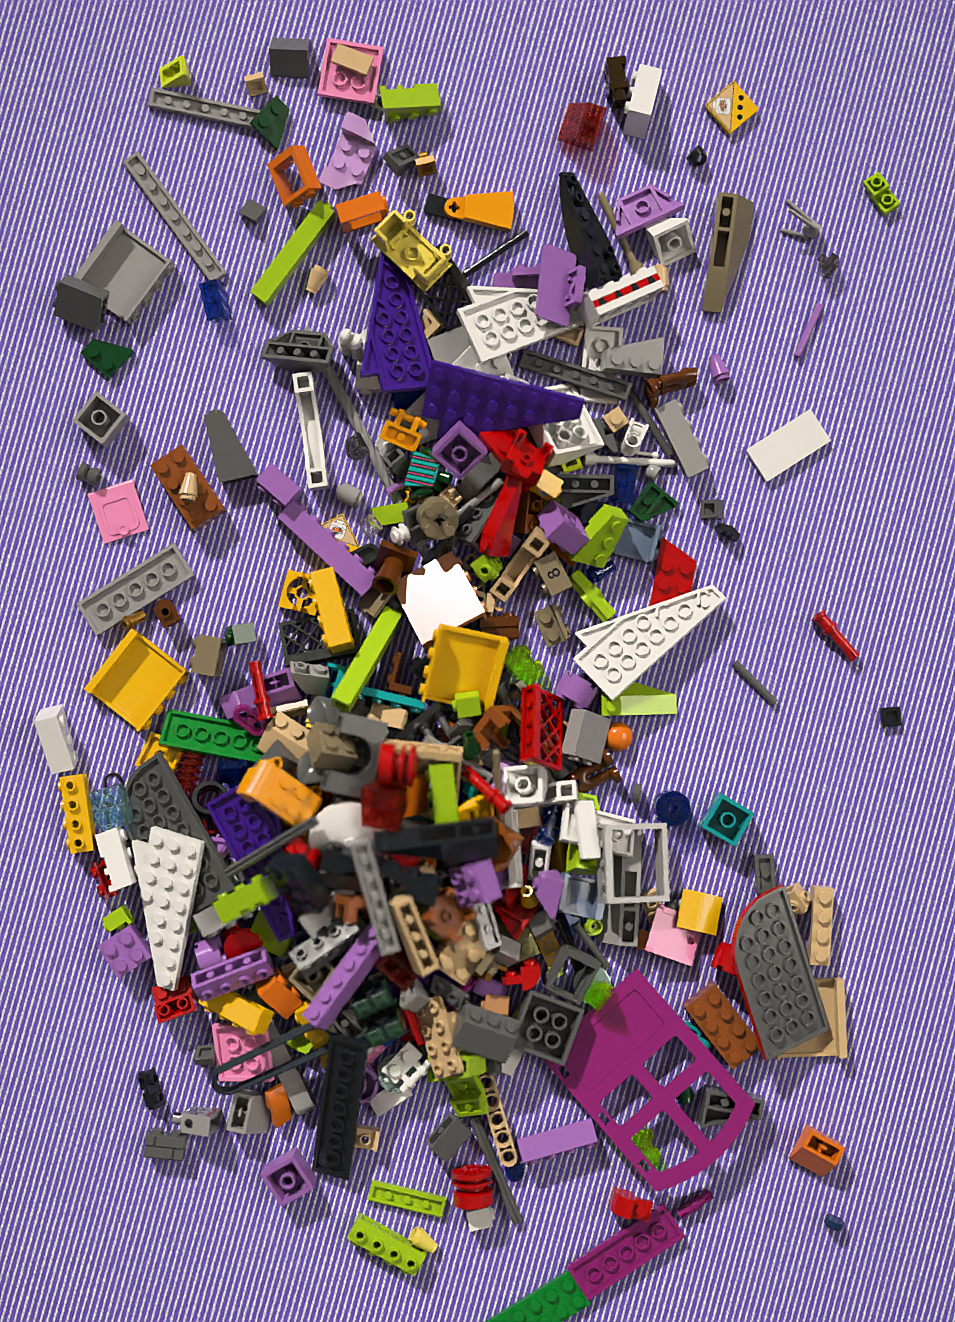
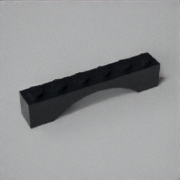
[320,841,444,907]

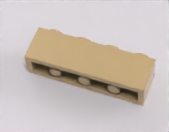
[387,893,440,977]

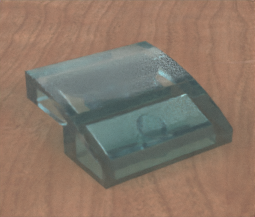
[89,782,134,832]

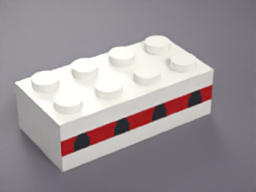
[578,266,664,329]

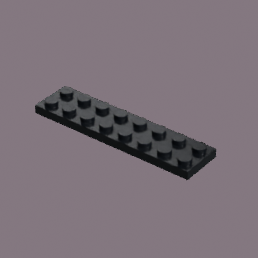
[312,1032,370,1181]

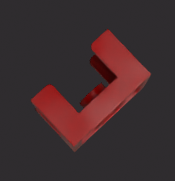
[499,428,554,487]

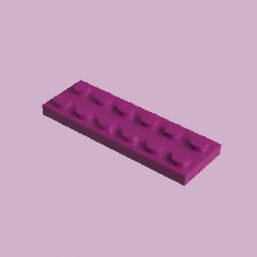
[567,1202,685,1301]

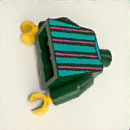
[404,445,453,504]

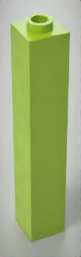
[250,200,336,307]
[332,606,403,713]

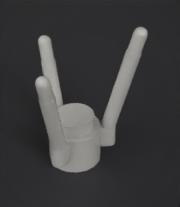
[780,199,822,241]

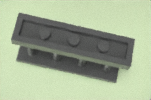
[396,701,464,747]

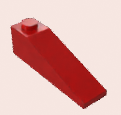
[478,476,523,556]

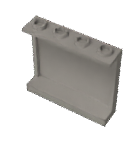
[74,220,175,325]

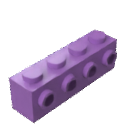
[191,946,275,1002]
[517,1118,598,1166]

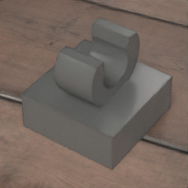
[194,1044,216,1068]

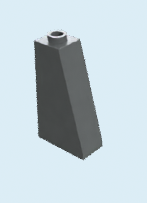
[204,410,259,485]

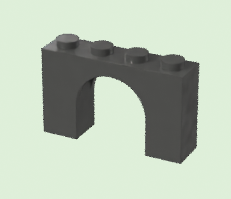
[319,711,389,800]

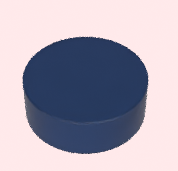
[824,1214,845,1231]

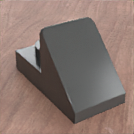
[383,144,420,177]

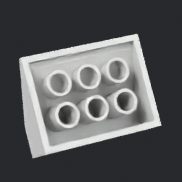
[527,384,605,467]

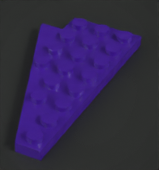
[360,251,432,394]
[421,360,585,438]
[206,785,297,943]

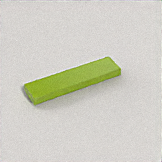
[367,1179,447,1218]

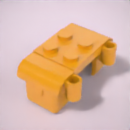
[236,757,323,836]

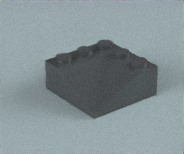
[514,988,585,1066]

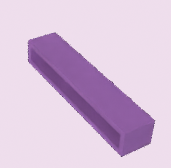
[278,500,377,597]
[302,921,381,1030]

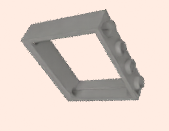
[597,823,671,904]

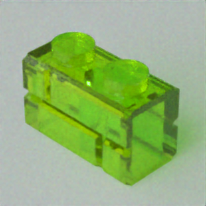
[504,644,545,686]

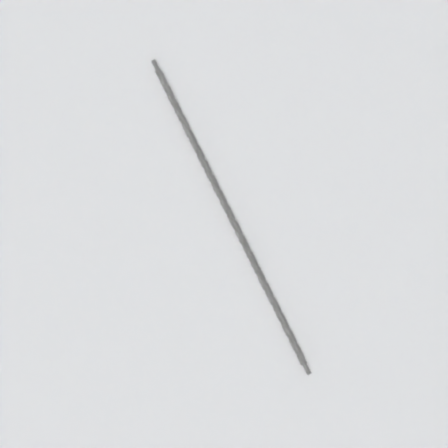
[303,327,563,813]

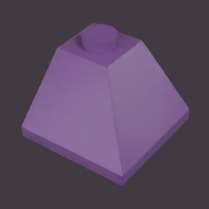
[532,869,564,919]

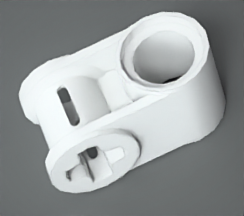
[620,418,649,456]

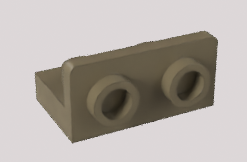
[533,603,571,648]

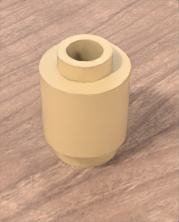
[654,264,670,294]

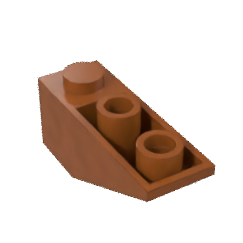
[513,489,543,534]

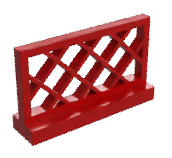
[520,683,563,772]

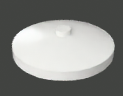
[308,800,387,857]

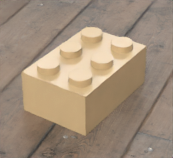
[433,920,488,986]

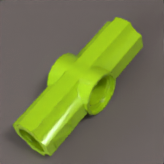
[568,569,616,622]

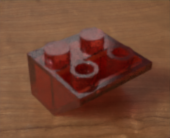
[557,102,607,152]
[361,781,408,832]
[375,934,419,991]

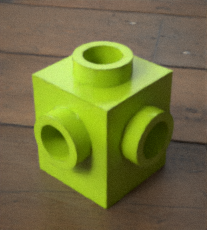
[470,553,503,583]

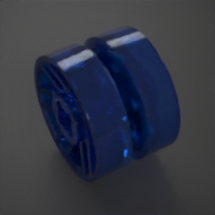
[653,790,691,826]

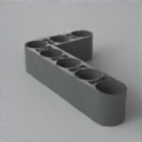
[456,426,534,506]

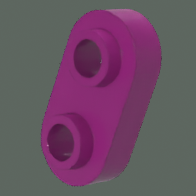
[233,704,267,736]

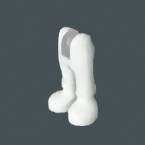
[338,329,365,361]

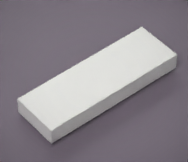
[573,801,601,860]

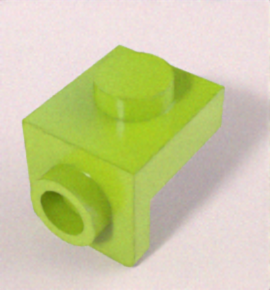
[286,1026,313,1054]

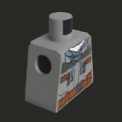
[172,1106,221,1137]

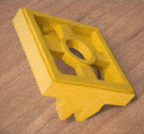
[278,570,317,616]

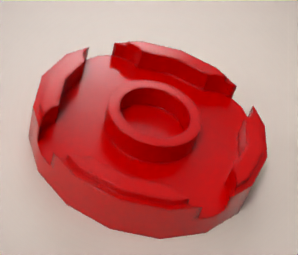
[224,928,263,959]

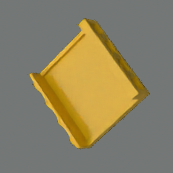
[419,623,509,715]
[84,628,189,732]

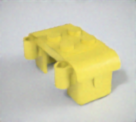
[371,210,453,292]

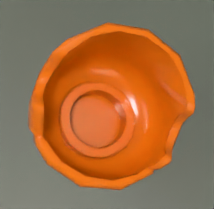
[605,722,633,753]

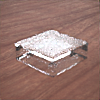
[358,513,383,540]

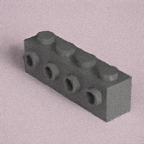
[457,473,522,550]
[289,912,367,978]

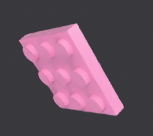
[318,38,384,106]
[212,1023,274,1082]

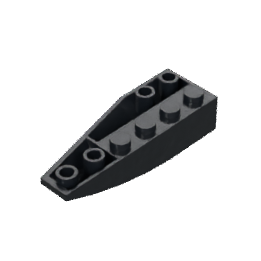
[559,172,623,288]
[374,817,498,862]

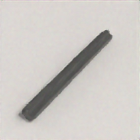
[224,816,319,878]
[469,1115,522,1225]

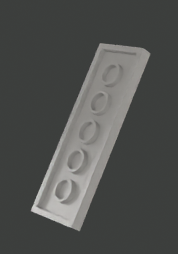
[76,543,195,636]

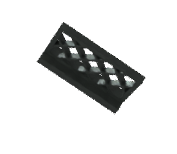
[409,244,472,332]
[278,608,361,668]

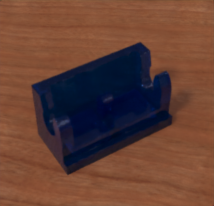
[199,279,232,323]
[611,463,637,505]

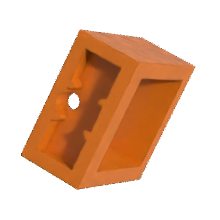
[267,145,322,208]
[335,191,389,234]

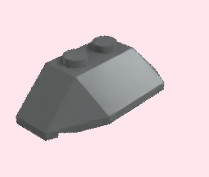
[261,330,335,374]

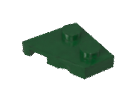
[249,96,290,150]
[81,339,135,379]
[627,481,680,523]

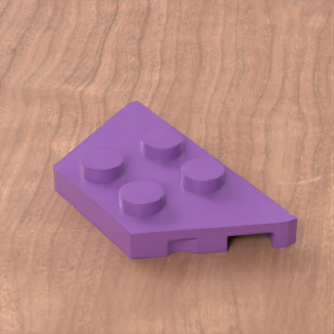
[616,184,684,240]

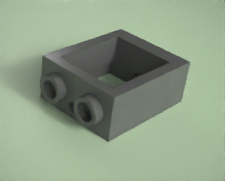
[542,943,602,1005]

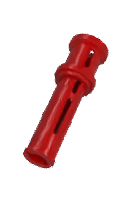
[811,609,860,662]
[248,660,274,720]
[461,765,513,816]

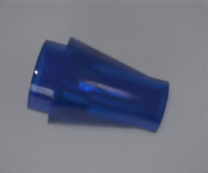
[586,560,616,583]

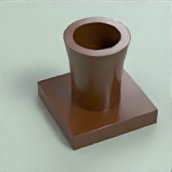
[372,539,418,595]

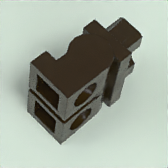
[603,55,629,109]

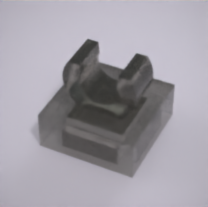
[817,253,840,279]

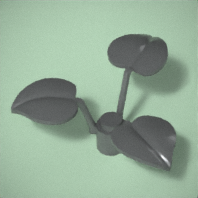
[297,696,366,785]

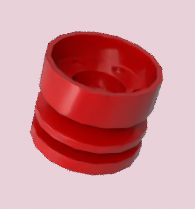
[378,743,419,788]
[452,1164,494,1210]

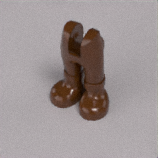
[644,367,698,408]
[563,749,623,793]

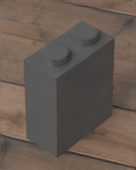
[53,274,110,332]

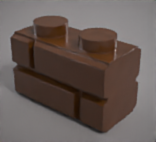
[480,612,519,640]

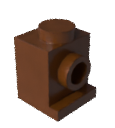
[153,598,183,629]

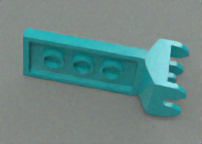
[327,663,428,716]

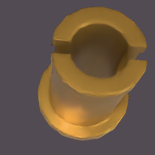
[121,610,147,630]

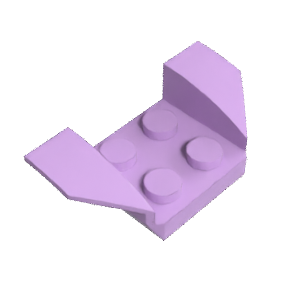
[319,111,377,190]

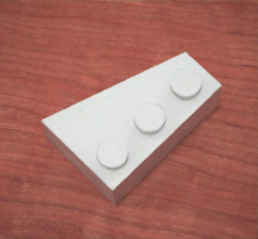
[622,64,662,139]
[34,704,78,774]
[95,826,138,892]

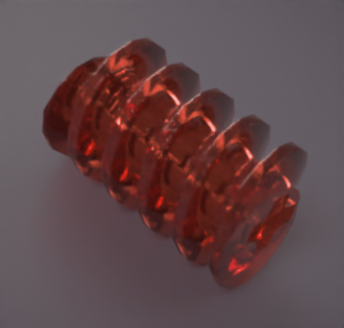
[176,752,206,792]

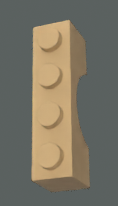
[490,526,550,602]
[806,885,834,966]

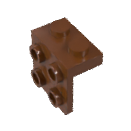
[387,652,418,698]

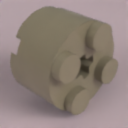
[416,496,459,540]

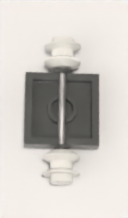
[390,502,459,548]

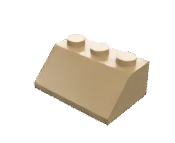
[257,711,310,760]

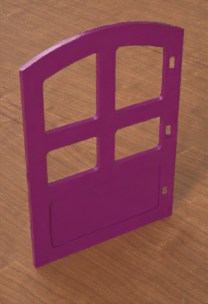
[542,968,755,1192]

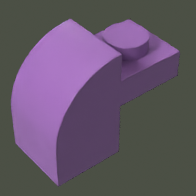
[471,974,510,997]

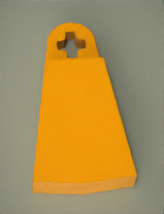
[444,191,514,232]

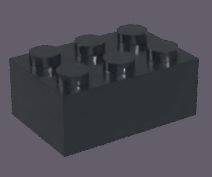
[264,852,334,915]

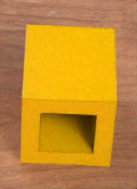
[529,469,564,501]

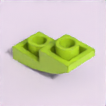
[862,171,900,216]
[372,502,409,527]

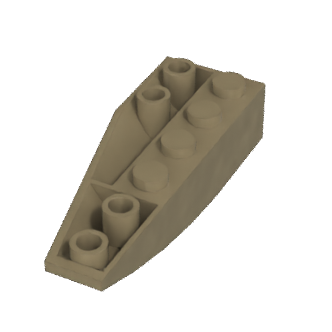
[702,192,754,314]

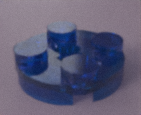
[216,759,252,789]

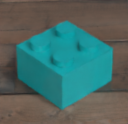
[699,792,755,846]

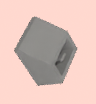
[226,1089,271,1134]

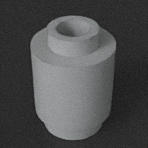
[335,482,365,508]

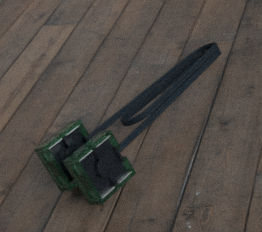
[211,969,407,1095]

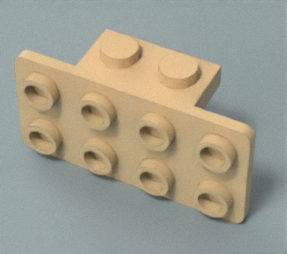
[415,995,464,1079]

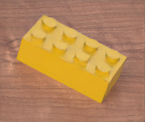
[308,567,355,654]

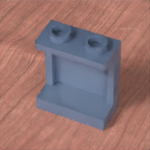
[612,518,663,563]
[557,872,605,920]

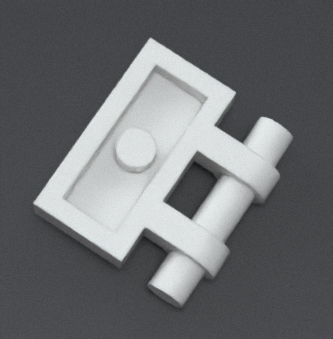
[382,1041,431,1093]

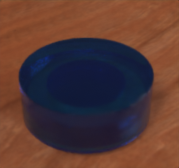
[505,1161,524,1182]

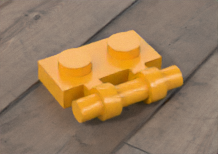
[379,407,427,452]

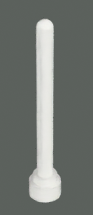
[584,451,676,467]

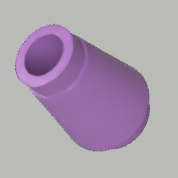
[708,354,730,384]

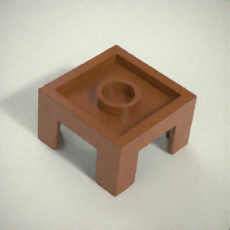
[472,705,521,751]
[484,816,524,872]
[420,887,478,945]
[333,893,371,923]

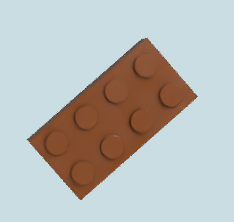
[150,444,228,532]
[683,981,760,1069]

